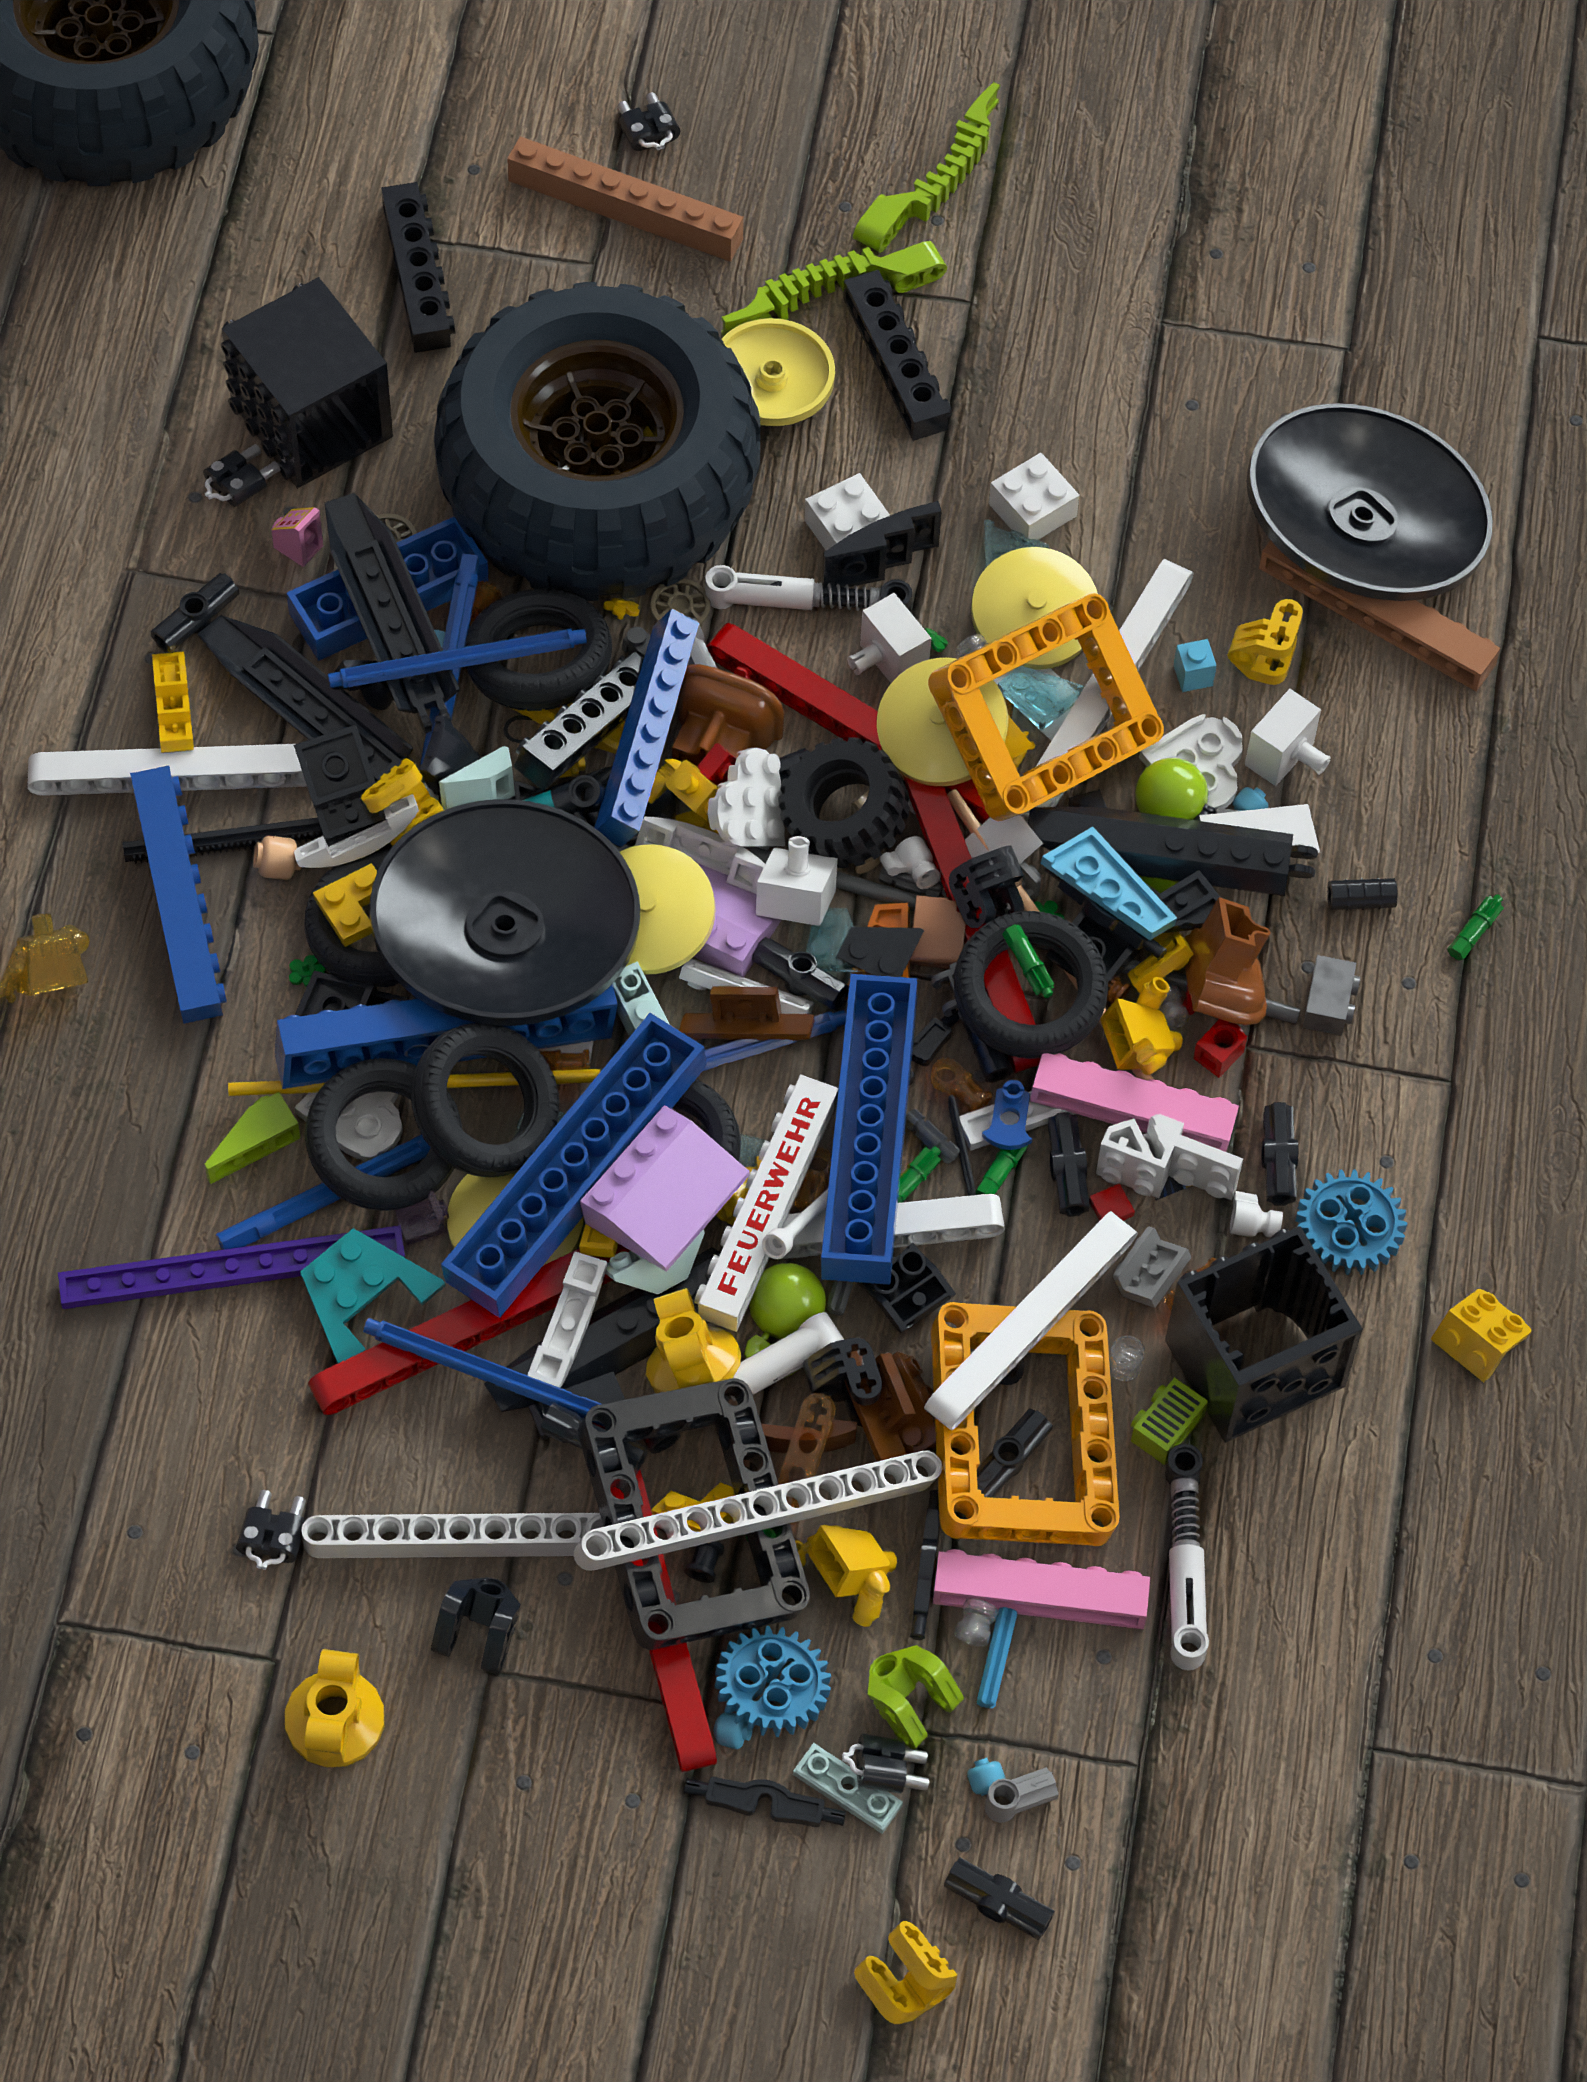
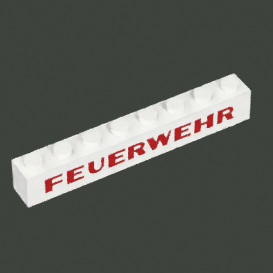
[694,1074,838,1332]

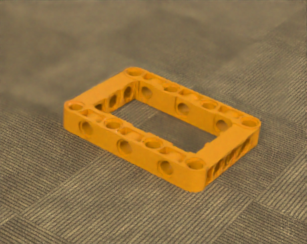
[928,593,1164,821]
[931,1302,1120,1546]

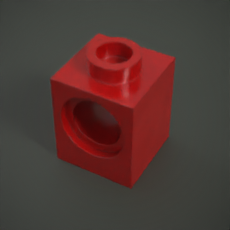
[1193,1019,1248,1078]

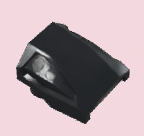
[419,716,481,797]
[857,1242,956,1333]

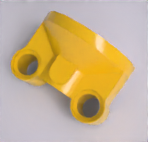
[646,1288,741,1393]
[285,1649,385,1767]

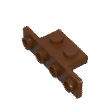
[679,986,815,1041]
[844,1351,916,1462]
[892,1351,964,1455]

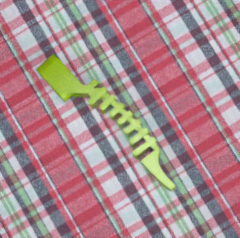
[853,82,1000,253]
[721,241,947,337]

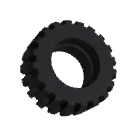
[778,737,910,868]

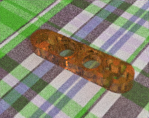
[778,1393,836,1526]

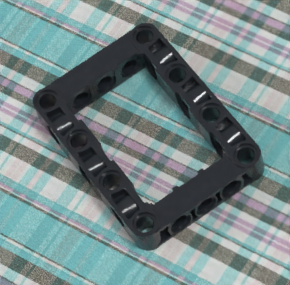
[578,1378,810,1650]

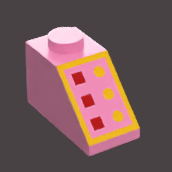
[272,507,323,567]

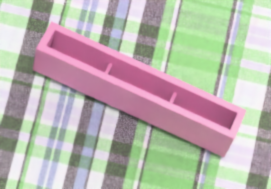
[1030,1053,1239,1152]
[933,1549,1150,1629]

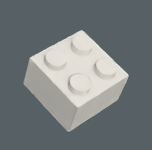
[989,453,1079,546]
[805,473,890,550]

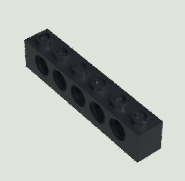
[381,182,456,353]
[843,270,952,441]
[513,652,644,791]

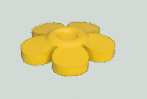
[603,598,639,620]

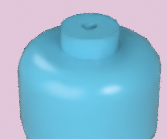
[1232,787,1268,811]
[714,1712,752,1749]
[967,1758,1006,1796]

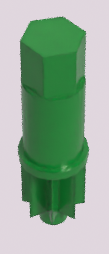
[1447,894,1504,961]
[1002,924,1054,998]
[975,1145,1029,1195]
[898,1146,941,1203]

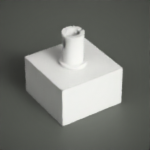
[847,593,931,683]
[1245,689,1331,786]
[756,836,838,926]

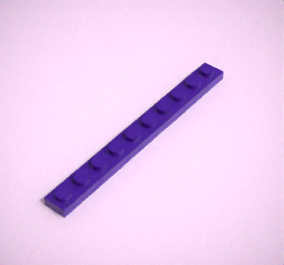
[58,1225,405,1309]

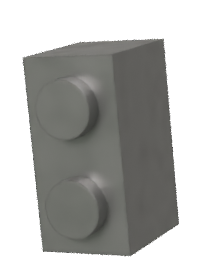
[1303,955,1360,1036]

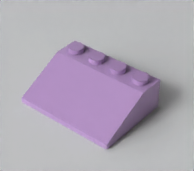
[694,863,781,977]
[580,1105,750,1272]

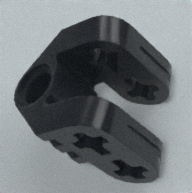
[949,845,1025,928]
[803,1337,882,1427]
[431,1577,521,1675]

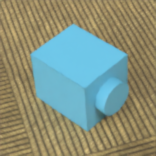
[1173,639,1217,692]

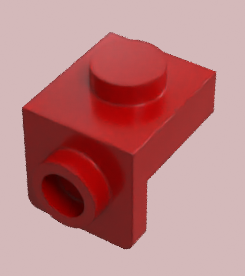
[698,743,737,785]

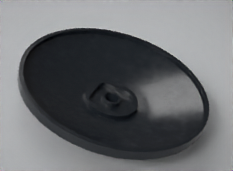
[1246,403,1493,601]
[370,799,640,1026]

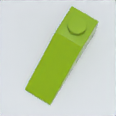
[205,1092,300,1184]

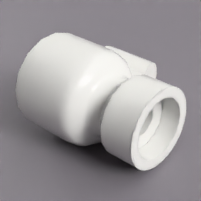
[880,836,941,889]
[1230,1191,1283,1237]

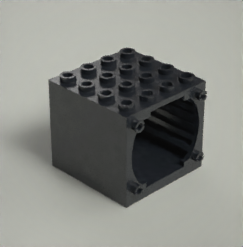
[221,277,393,489]
[1165,1226,1363,1443]

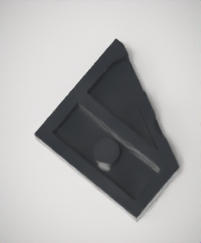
[1157,870,1221,933]
[835,927,924,977]

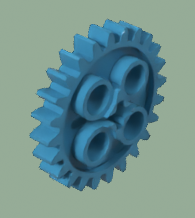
[1295,1169,1407,1275]
[714,1626,831,1737]

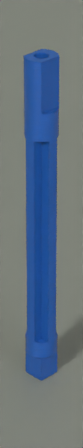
[419,553,479,783]
[216,1134,430,1250]

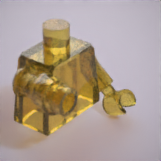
[0,913,90,1003]

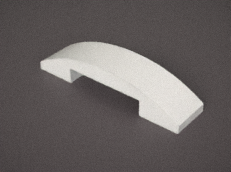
[294,794,419,868]
[635,816,765,894]
[527,1251,608,1388]

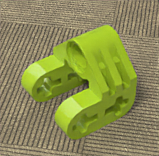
[868,1645,964,1750]

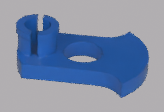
[982,1080,1032,1150]

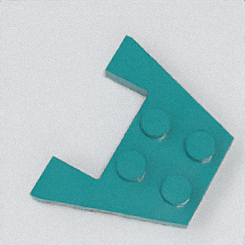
[300,1228,445,1364]

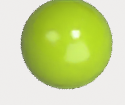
[1135,757,1208,820]
[749,1263,826,1339]

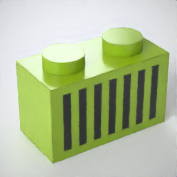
[1130,1377,1208,1465]

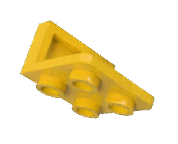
[1430,1289,1531,1383]

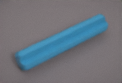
[977,1607,1017,1709]

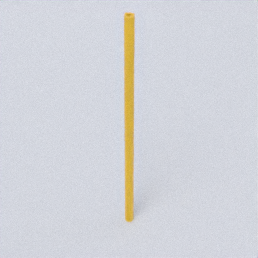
[228,1069,601,1096]

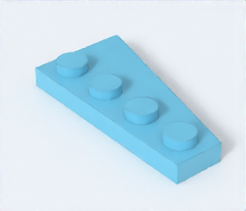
[1040,827,1177,940]

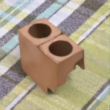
[909,896,966,969]

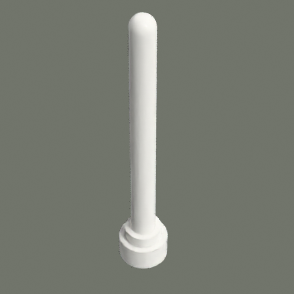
[762,1189,828,1259]

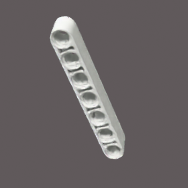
[781,1194,1005,1259]

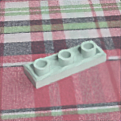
[793,1743,903,1834]

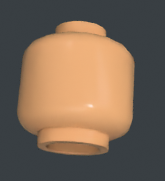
[253,835,301,880]

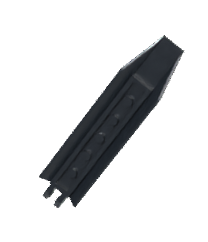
[324,493,460,734]
[197,615,413,782]
[1028,807,1318,896]
[484,1247,721,1412]

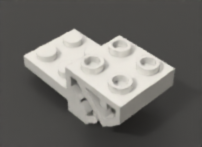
[1096,1114,1243,1200]

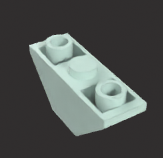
[439,746,515,810]
[613,961,670,1037]
[605,1230,705,1294]

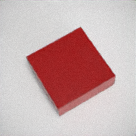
[1089,1183,1135,1221]

